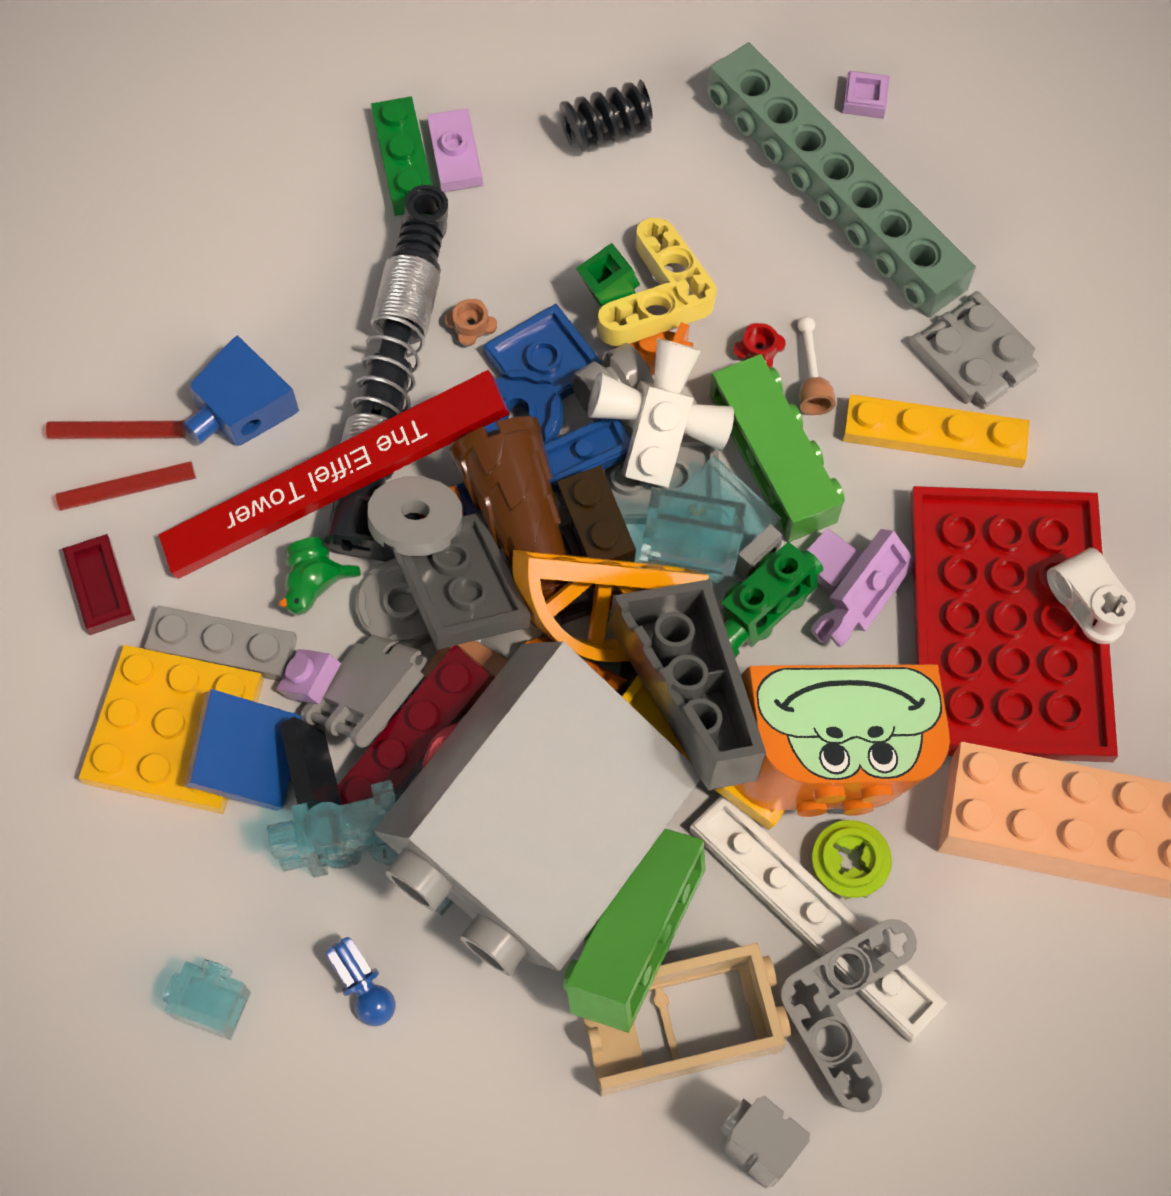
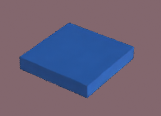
[483,303,602,414]
[185,689,302,811]

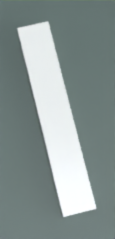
[689,796,947,1043]

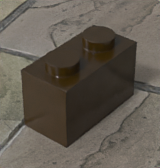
[557,465,636,562]

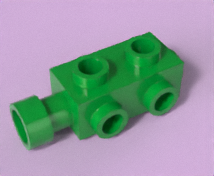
[721,541,824,658]

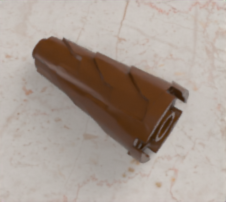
[449,416,569,602]

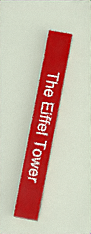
[159,369,510,579]

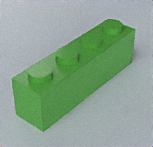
[709,354,845,542]
[563,828,706,1033]

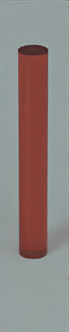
[46,420,186,439]
[55,461,196,511]

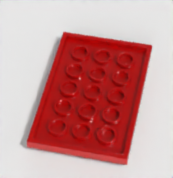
[910,486,1118,763]

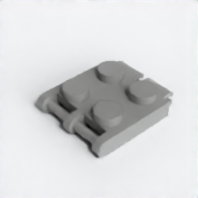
[909,291,1039,409]
[301,635,427,748]

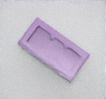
[427,108,483,192]

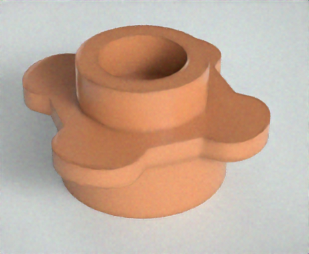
[445,299,497,346]

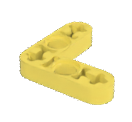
[597,218,717,346]

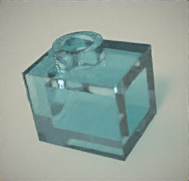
[163,959,251,1041]

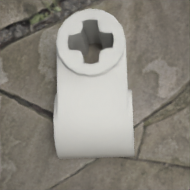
[1047,548,1136,644]

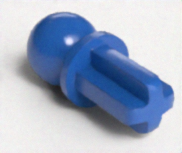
[326,937,396,1027]

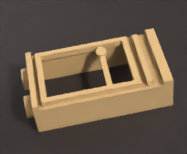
[583,943,791,1097]

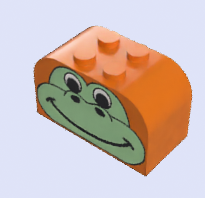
[734,665,950,817]

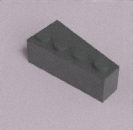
[609,579,766,790]

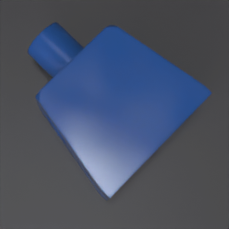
[183,335,299,446]

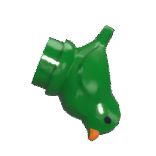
[279,537,361,615]

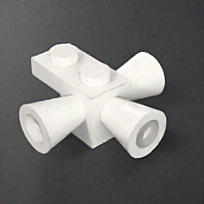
[588,338,734,488]

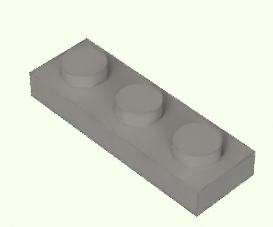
[144,605,297,681]

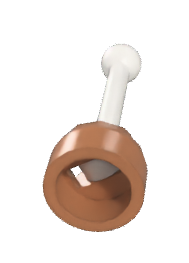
[798,316,836,415]

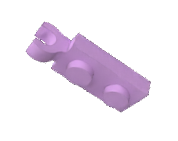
[811,529,914,647]

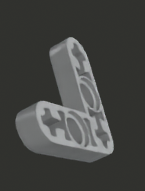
[781,919,917,1112]

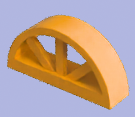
[512,550,709,662]

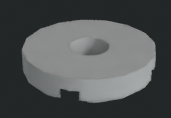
[368,476,462,556]
[356,558,432,648]

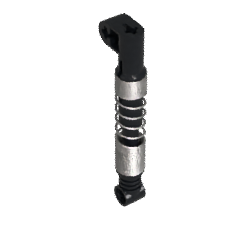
[324,185,448,562]

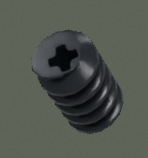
[559,79,653,152]

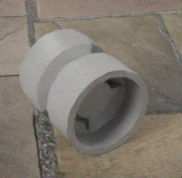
[570,343,654,421]

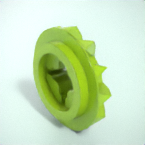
[811,820,892,900]

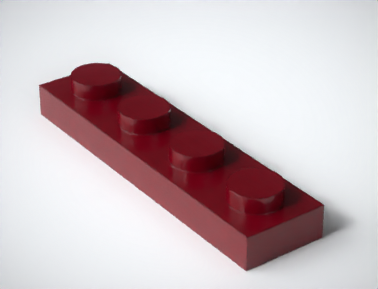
[338,645,495,828]

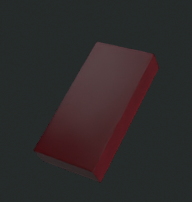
[62,534,135,635]

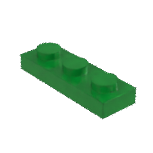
[371,96,432,216]

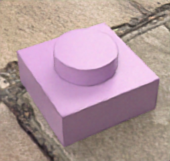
[276,649,341,705]

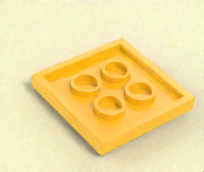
[79,645,264,814]

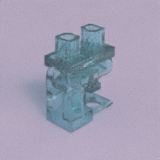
[267,780,399,878]

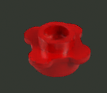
[733,323,786,368]

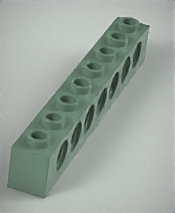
[707,42,976,318]

